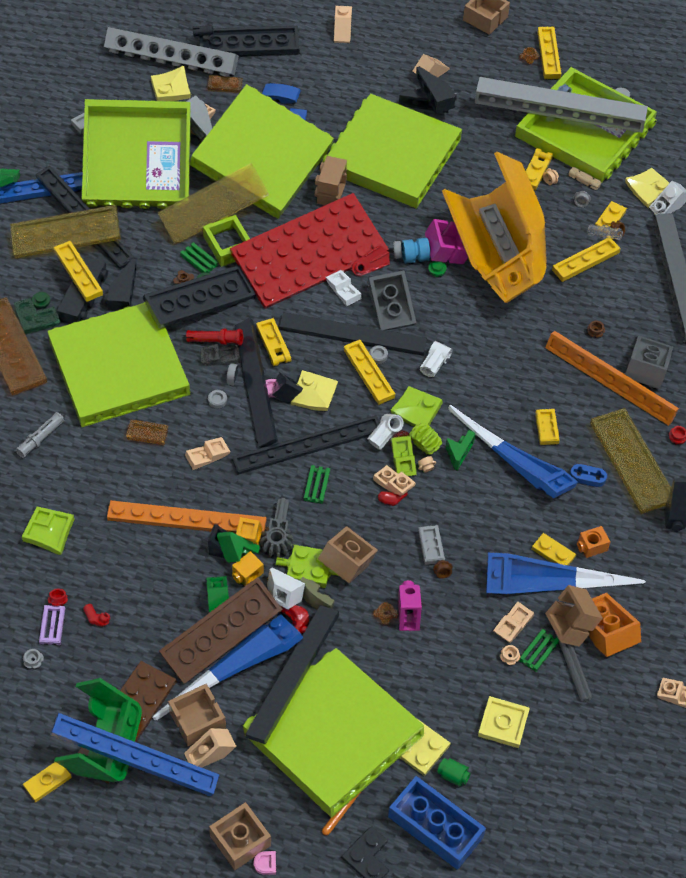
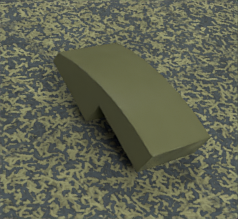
[300,577,335,610]

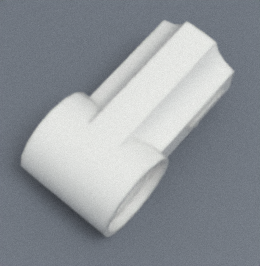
[420,341,452,377]
[367,414,404,450]

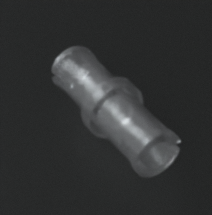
[587,224,623,240]

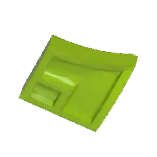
[391,386,443,427]
[22,507,75,555]

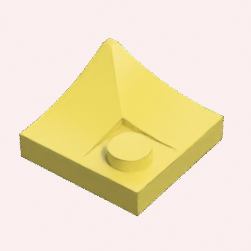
[151,66,191,101]
[625,168,669,207]
[291,370,338,411]

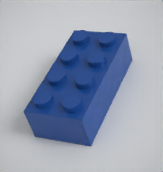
[388,776,486,870]

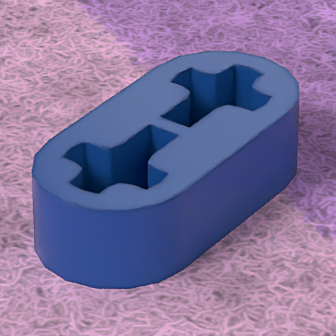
[570,464,607,487]

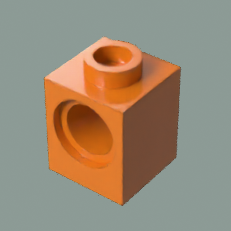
[577,526,610,558]

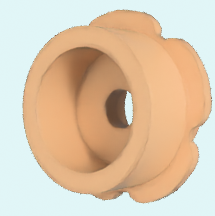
[543,168,559,185]
[418,456,436,473]
[500,645,520,665]

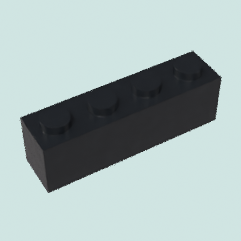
[57,256,108,324]

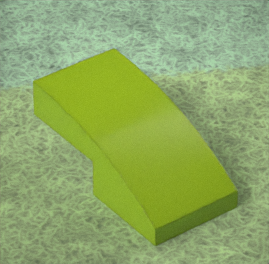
[391,435,417,476]

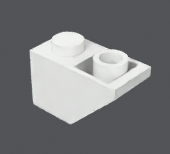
[649,181,686,214]
[267,568,305,609]

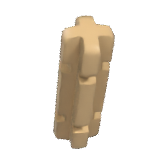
[569,167,601,190]

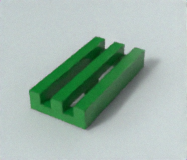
[180,242,218,273]
[304,465,330,504]
[519,629,559,672]

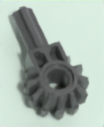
[260,498,293,557]

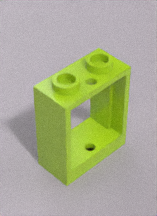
[203,215,250,267]

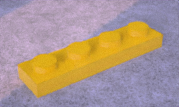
[537,27,561,79]
[552,237,621,282]
[54,241,103,302]
[344,340,395,405]

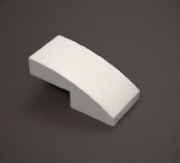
[326,270,362,306]

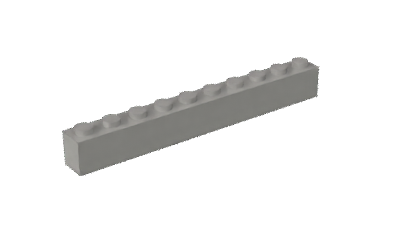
[475,77,648,133]

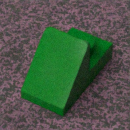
[445,430,476,471]
[217,532,260,562]

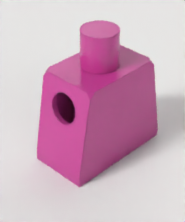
[398,580,422,631]

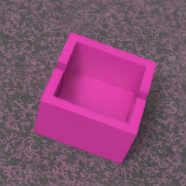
[425,219,468,264]

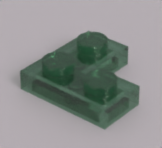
[14,298,60,335]

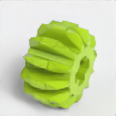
[409,422,442,455]

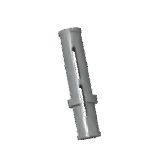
[15,412,64,458]

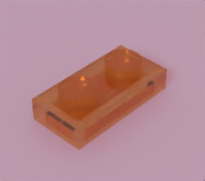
[208,75,243,93]
[126,419,169,445]

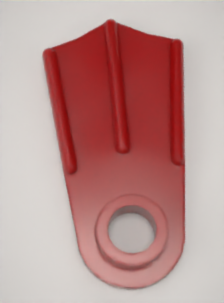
[352,244,390,276]

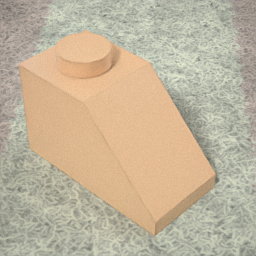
[334,6,352,43]
[413,54,450,77]
[184,728,236,768]

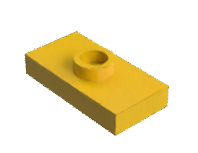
[535,409,560,445]
[23,762,72,803]

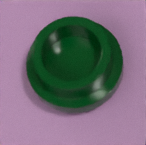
[32,292,50,308]

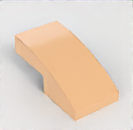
[185,437,230,470]
[493,602,534,643]

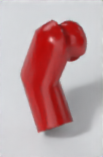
[378,491,408,506]
[83,604,110,627]

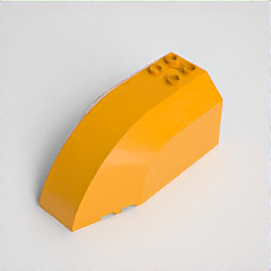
[442,152,547,303]

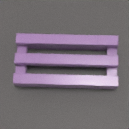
[39,605,65,645]

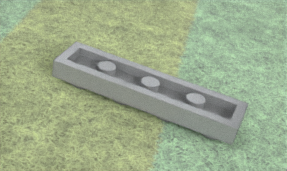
[479,204,519,264]

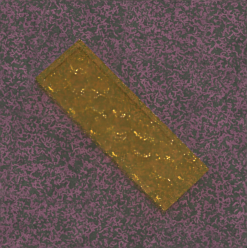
[158,163,269,244]
[10,205,121,258]
[590,408,671,514]

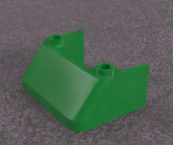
[54,678,142,782]

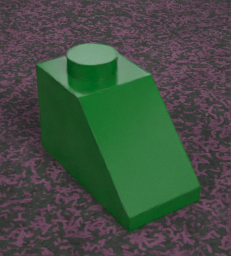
[206,576,229,612]

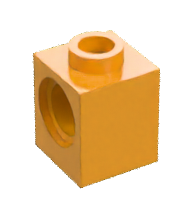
[236,517,263,545]
[232,551,264,586]

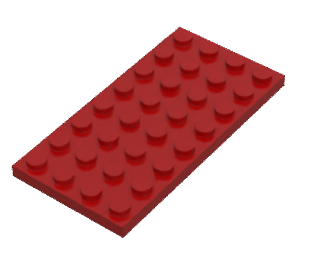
[230,193,389,309]

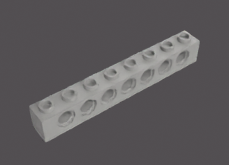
[104,27,239,77]

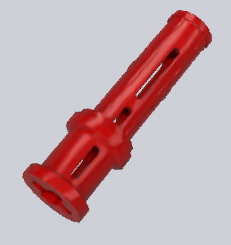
[186,328,243,345]

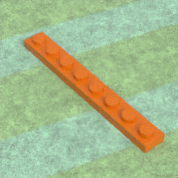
[545,331,679,426]
[107,500,266,534]

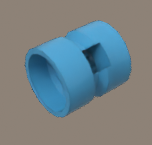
[401,238,430,263]

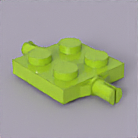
[276,545,339,588]

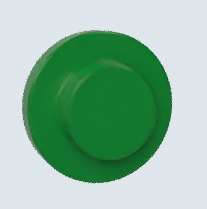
[428,261,446,277]

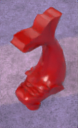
[281,605,309,634]

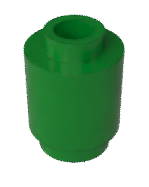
[437,758,471,787]

